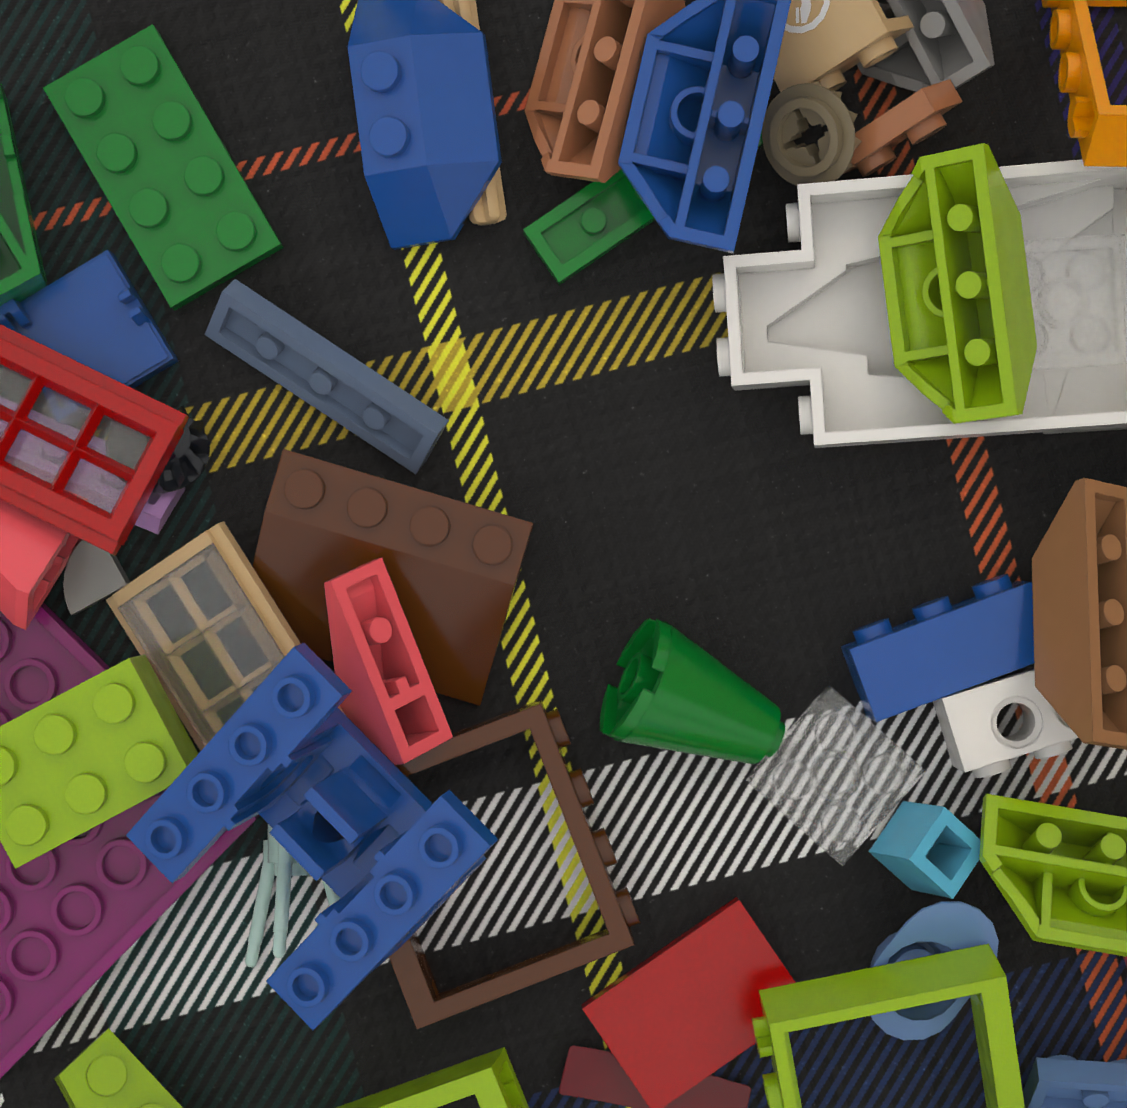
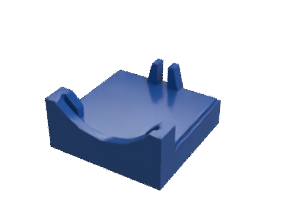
[0,250,179,426]

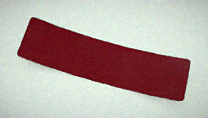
[559,1045,751,1108]

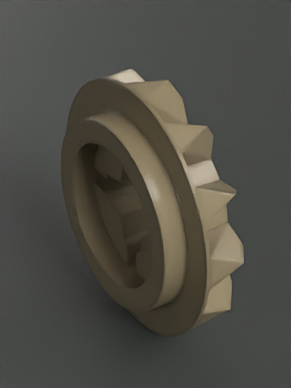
[762,82,862,186]

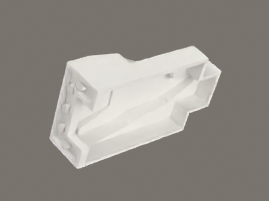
[712,159,1127,448]

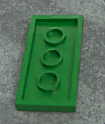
[43,24,284,311]

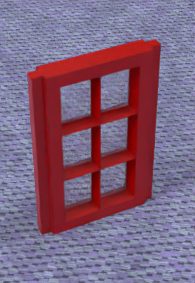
[0,324,189,556]

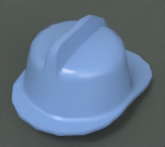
[871,901,999,1040]

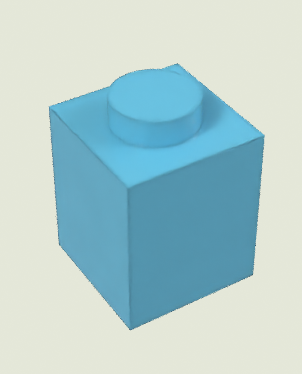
[868,801,980,899]

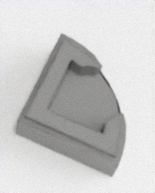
[63,540,130,615]

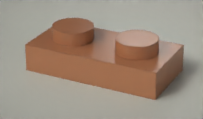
[843,79,963,177]

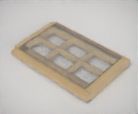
[106,521,346,751]

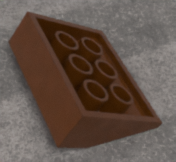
[238,449,534,706]

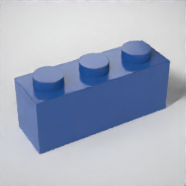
[841,574,1034,722]

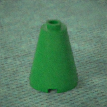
[600,618,785,764]

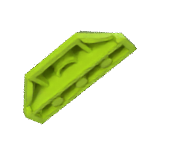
[878,143,1037,424]
[979,794,1127,957]

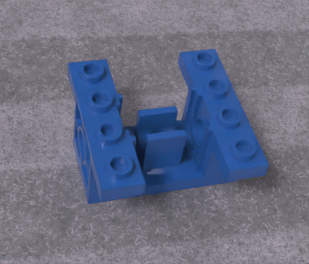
[126,643,499,1030]

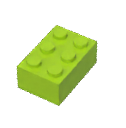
[0,654,198,869]

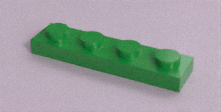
[523,131,763,285]

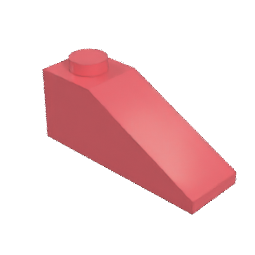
[324,558,453,765]

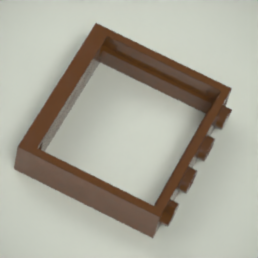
[389,699,640,1029]

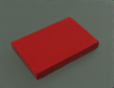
[581,897,796,1108]

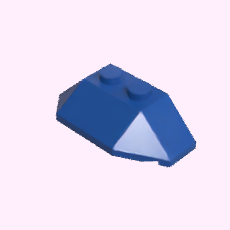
[348,0,502,250]
[618,0,791,253]

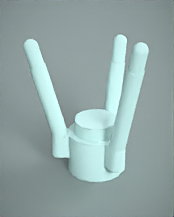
[245,824,340,967]

